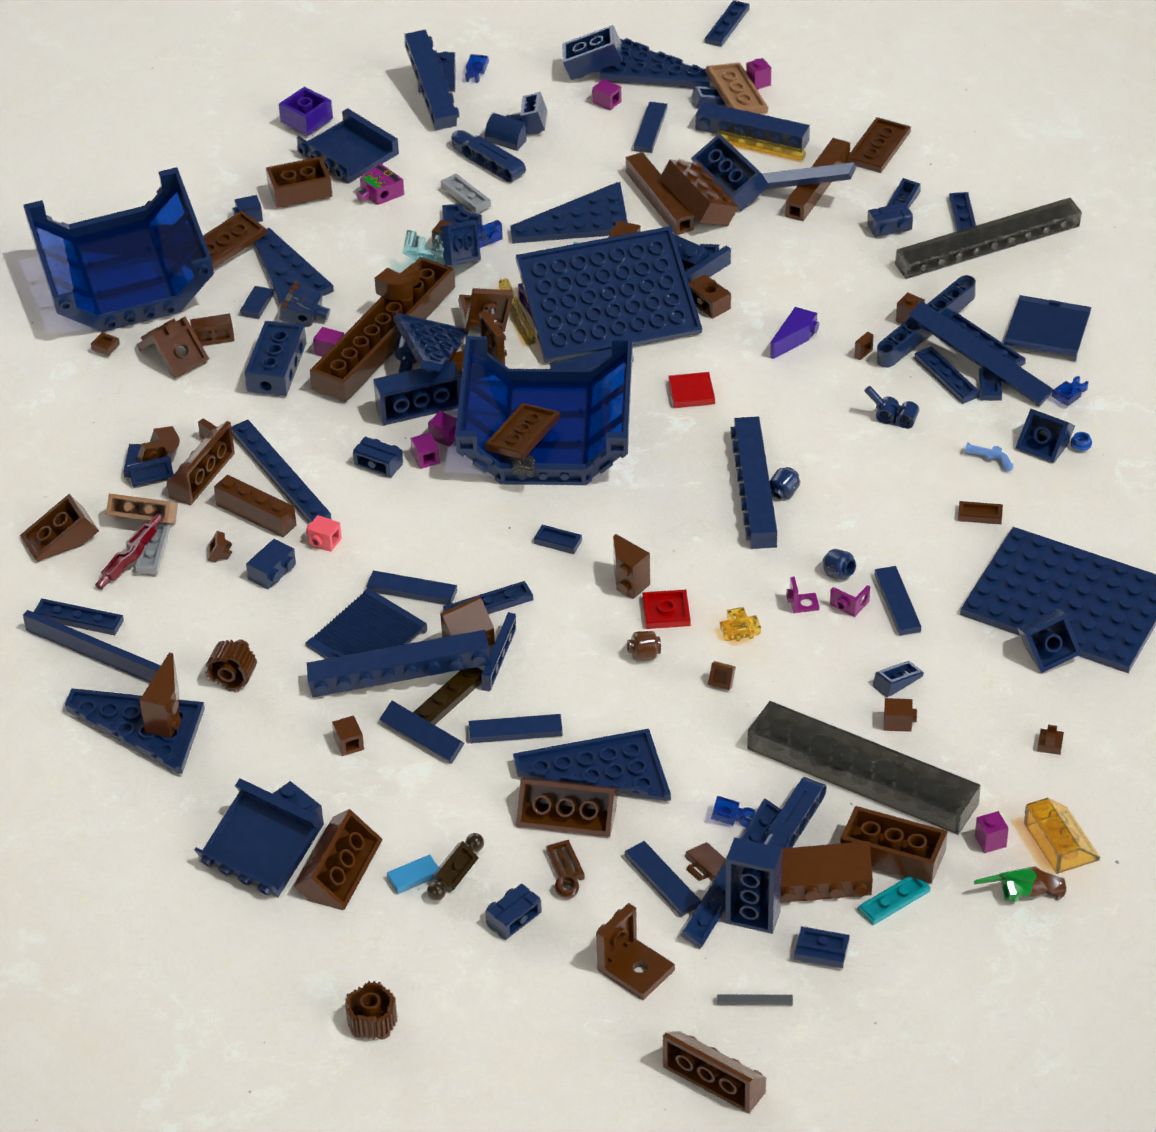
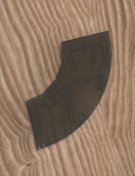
[500,454,536,477]

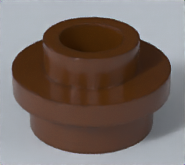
[555,875,579,899]

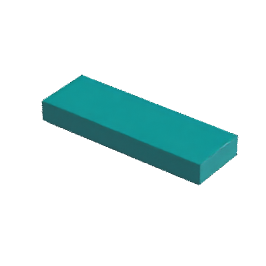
[858,877,931,926]

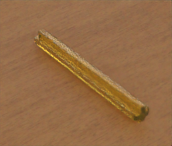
[716,131,806,161]
[499,278,536,345]

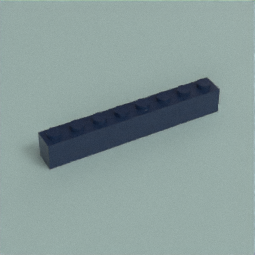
[730,416,777,549]
[307,630,491,697]

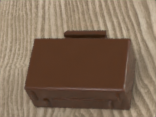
[685,842,726,882]

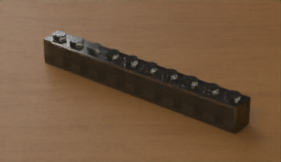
[895,197,1082,279]

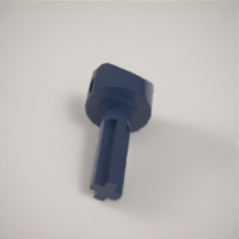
[394,336,418,373]

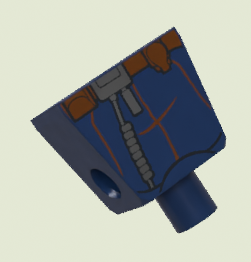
[279,280,330,326]

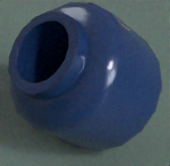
[770,467,800,499]
[823,549,856,579]

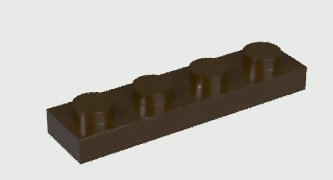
[413,667,483,725]

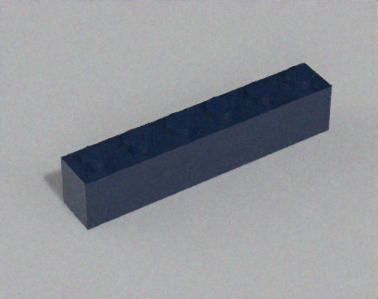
[404,29,460,131]
[695,102,810,153]

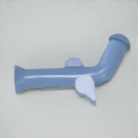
[965,442,1013,471]

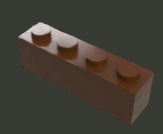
[214,474,297,537]

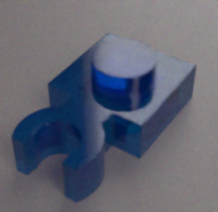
[465,54,489,83]
[1052,376,1089,406]
[711,795,755,827]

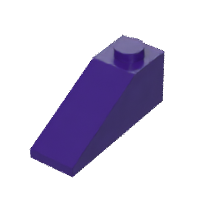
[770,307,819,359]

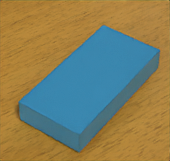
[387,854,439,894]

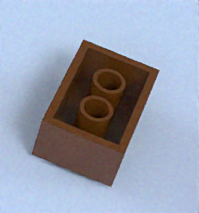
[266,156,333,208]

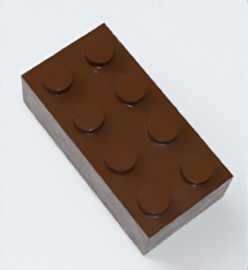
[659,159,738,226]
[840,806,948,884]

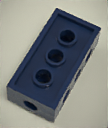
[244,321,307,396]

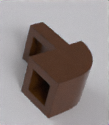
[374,263,420,300]
[137,426,180,463]

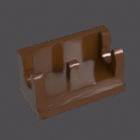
[190,313,235,346]

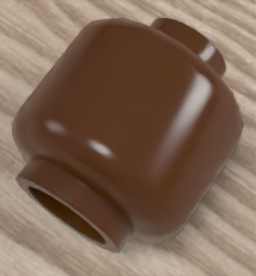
[627,631,661,660]

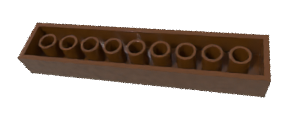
[310,257,455,402]

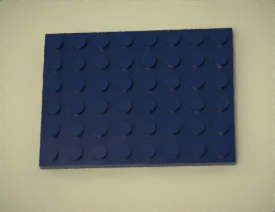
[515,226,703,363]
[960,527,1156,673]

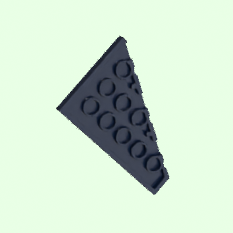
[600,38,711,87]
[510,182,628,244]
[393,312,469,372]
[65,688,205,774]
[513,728,671,801]

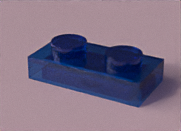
[478,220,503,248]

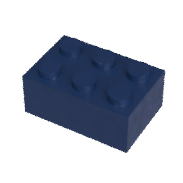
[562,25,622,80]

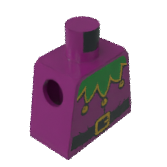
[356,163,405,205]

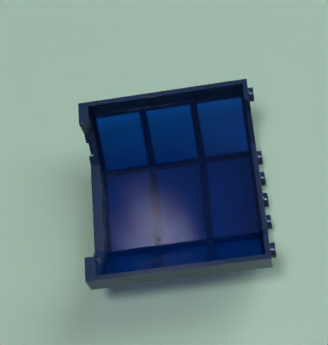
[23,167,214,332]
[455,336,633,485]

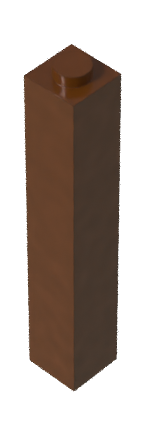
[786,138,850,221]
[625,152,694,235]

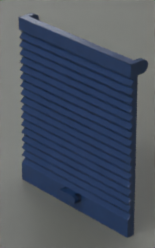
[1003,295,1092,361]
[305,588,428,659]

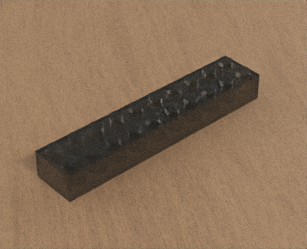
[747,701,981,835]

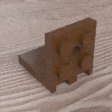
[458,288,514,332]
[448,310,507,383]
[136,317,210,379]
[596,903,675,1000]

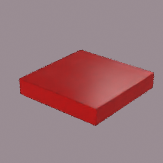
[668,372,715,408]
[642,589,691,629]

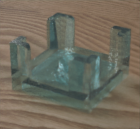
[403,230,446,265]

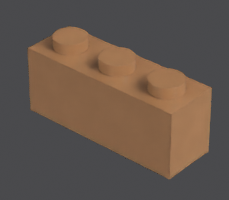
[106,493,178,524]

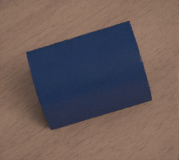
[484,113,527,151]

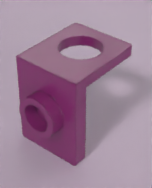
[786,576,820,613]
[830,585,870,617]

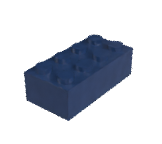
[690,133,770,211]
[373,360,461,426]
[725,837,782,934]

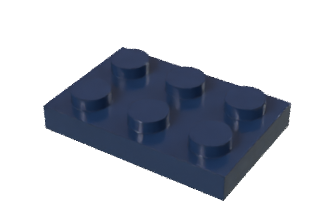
[441,220,481,266]

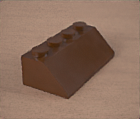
[166,421,235,505]
[516,777,618,837]
[294,809,383,910]
[781,841,873,903]
[663,1031,766,1113]

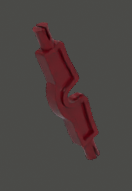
[95,514,163,590]

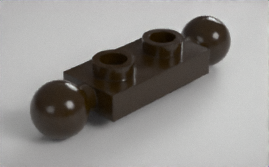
[427,833,484,901]

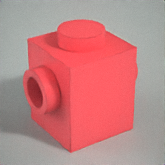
[306,515,342,552]

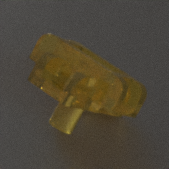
[720,607,761,642]

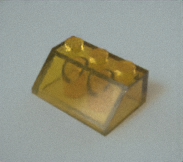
[1024,797,1100,874]

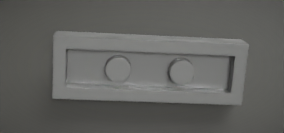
[441,173,491,214]
[135,522,170,574]

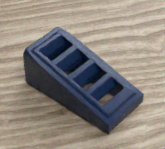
[691,86,725,108]
[887,178,921,209]
[873,661,924,697]

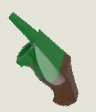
[974,866,1067,903]

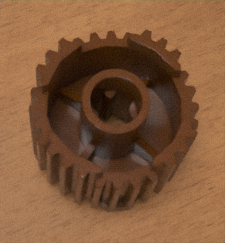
[205,639,257,692]
[345,981,398,1040]

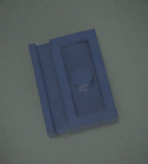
[794,926,850,969]

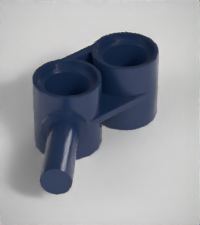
[864,386,919,429]

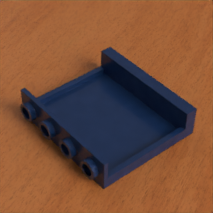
[297,108,399,184]
[194,778,324,897]

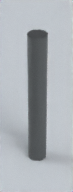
[717,994,793,1005]

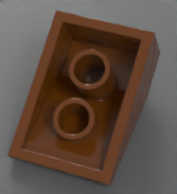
[20,494,99,562]
[140,652,181,738]

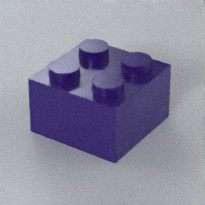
[278,87,333,136]

